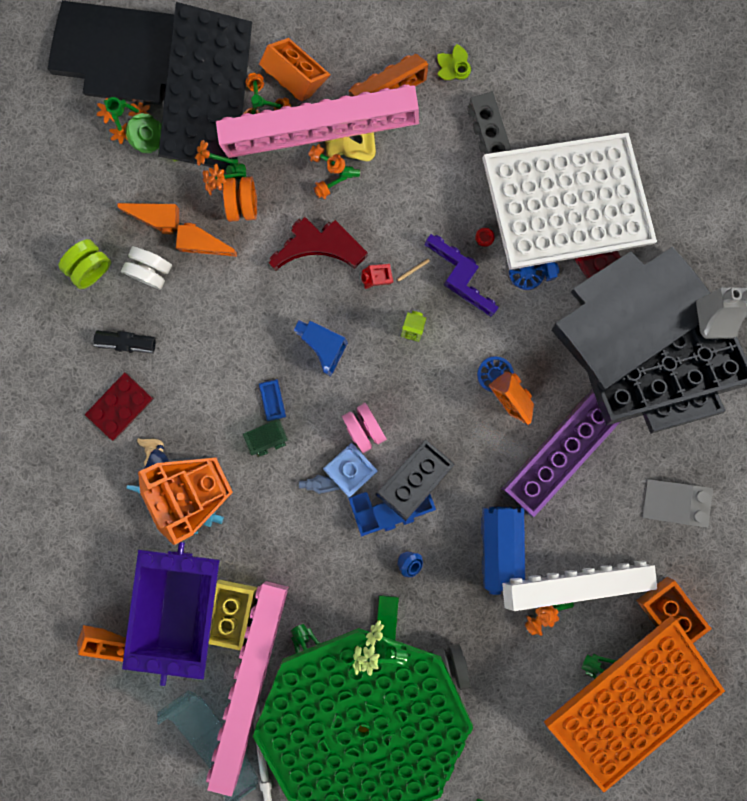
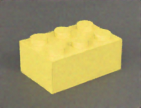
[209,580,257,651]

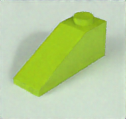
[401,311,426,342]

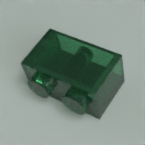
[243,419,289,458]

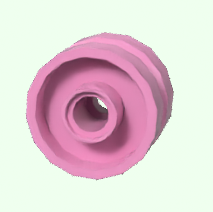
[342,403,387,453]

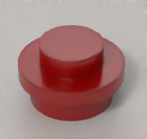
[475,228,495,247]

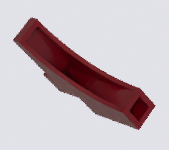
[269,217,368,271]

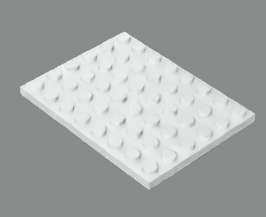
[482,133,657,270]

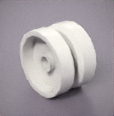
[121,246,172,290]

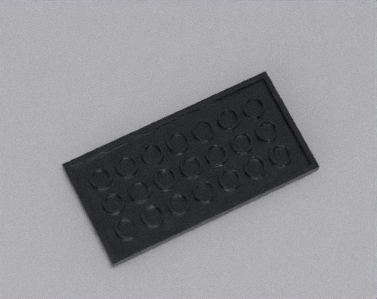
[158,2,252,170]

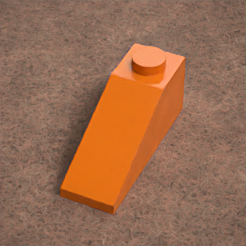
[117,203,179,235]
[176,223,237,257]
[77,625,126,662]

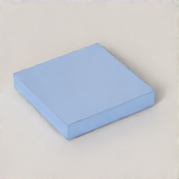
[323,443,378,498]

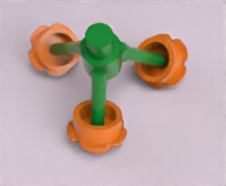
[243,73,291,115]
[308,144,360,199]

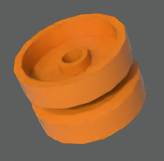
[223,176,257,222]

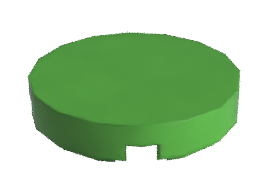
[126,113,161,153]

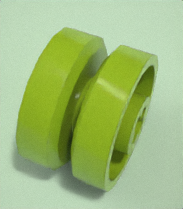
[58,239,111,289]

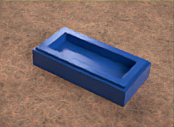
[259,379,286,421]

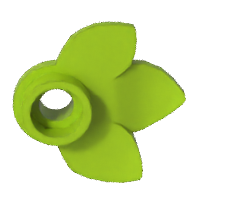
[437,44,471,81]

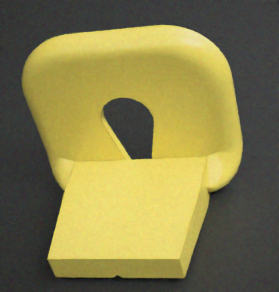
[325,132,376,161]

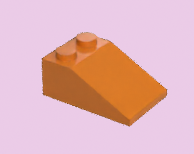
[488,371,534,425]

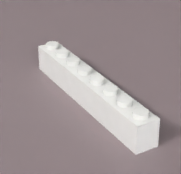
[502,561,657,611]

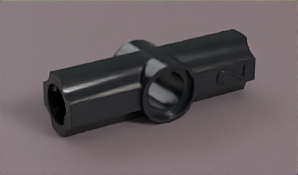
[93,330,156,354]

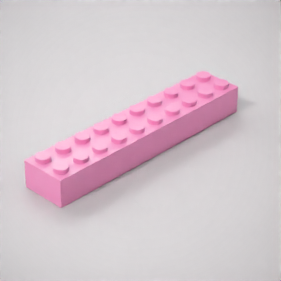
[216,85,419,158]
[206,581,289,797]

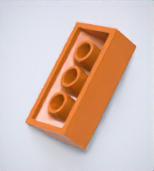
[349,54,428,97]

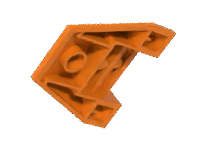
[138,458,233,545]

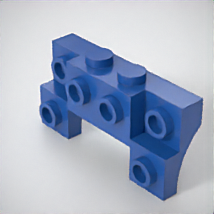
[349,492,436,537]

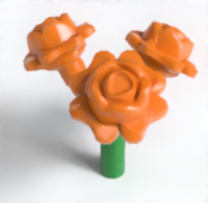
[525,602,574,636]

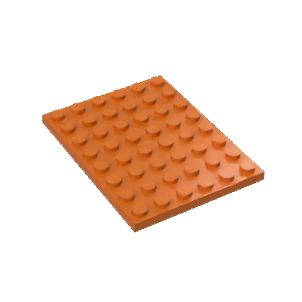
[544,615,725,792]

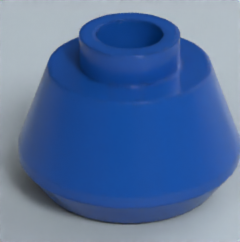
[397,551,423,578]

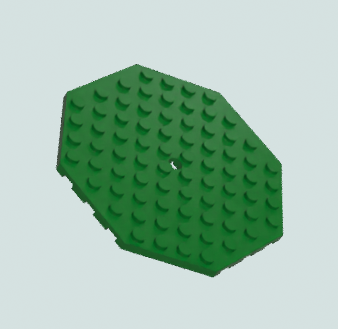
[253,628,473,801]

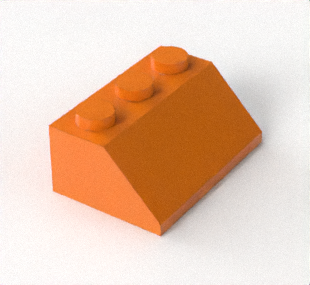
[259,38,331,102]

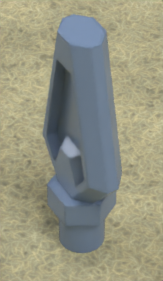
[299,475,340,494]

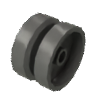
[432,644,470,690]

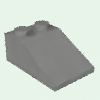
[642,479,713,528]

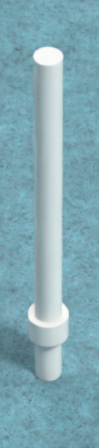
[253,704,272,801]

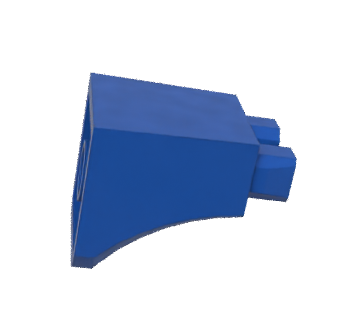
[294,320,348,377]

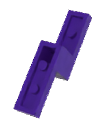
[424,234,499,317]

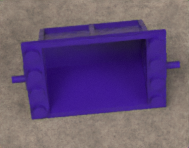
[122,542,220,686]

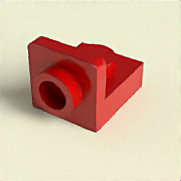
[361,264,393,289]

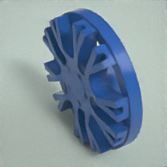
[509,264,545,290]
[477,356,514,393]

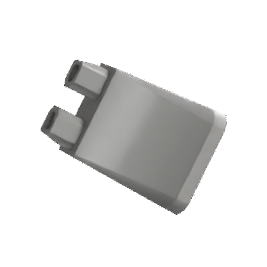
[696,288,747,339]

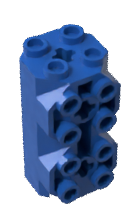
[481,506,525,595]

